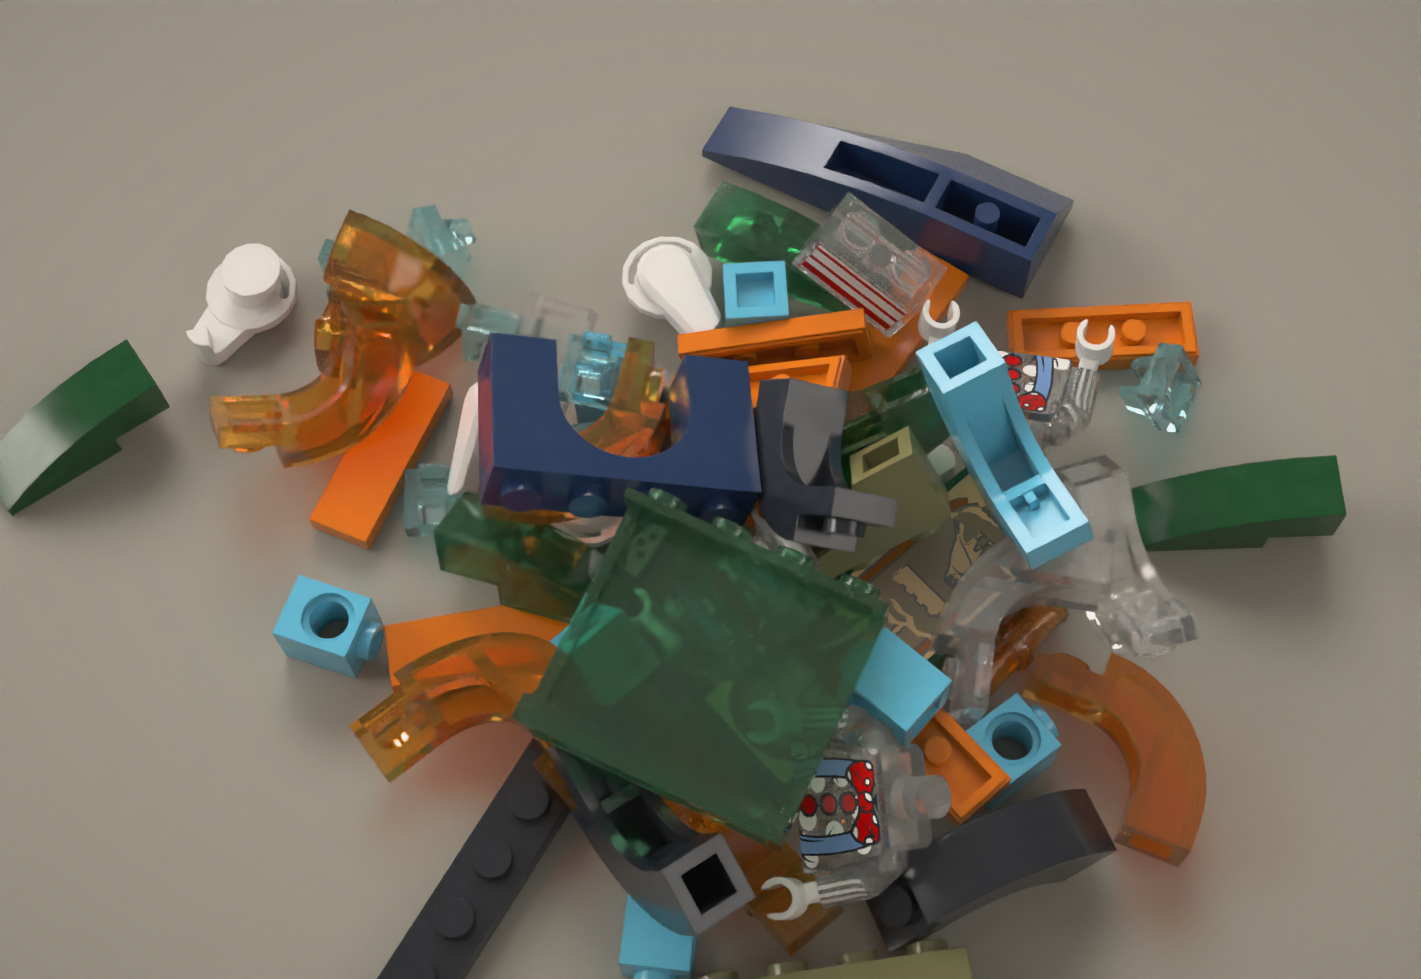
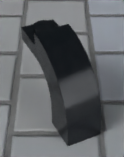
[754,378,898,553]
[546,712,756,936]
[861,789,1117,953]

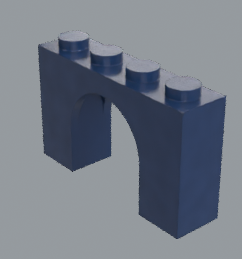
[477,332,762,530]

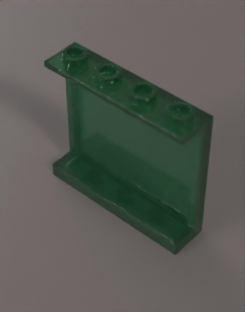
[511,487,889,853]

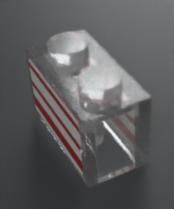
[792,192,948,338]

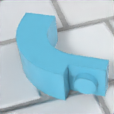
[916,321,1094,570]

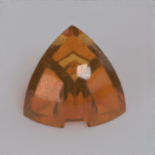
[314,209,479,379]

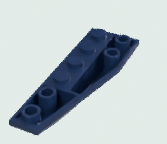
[702,107,1074,299]

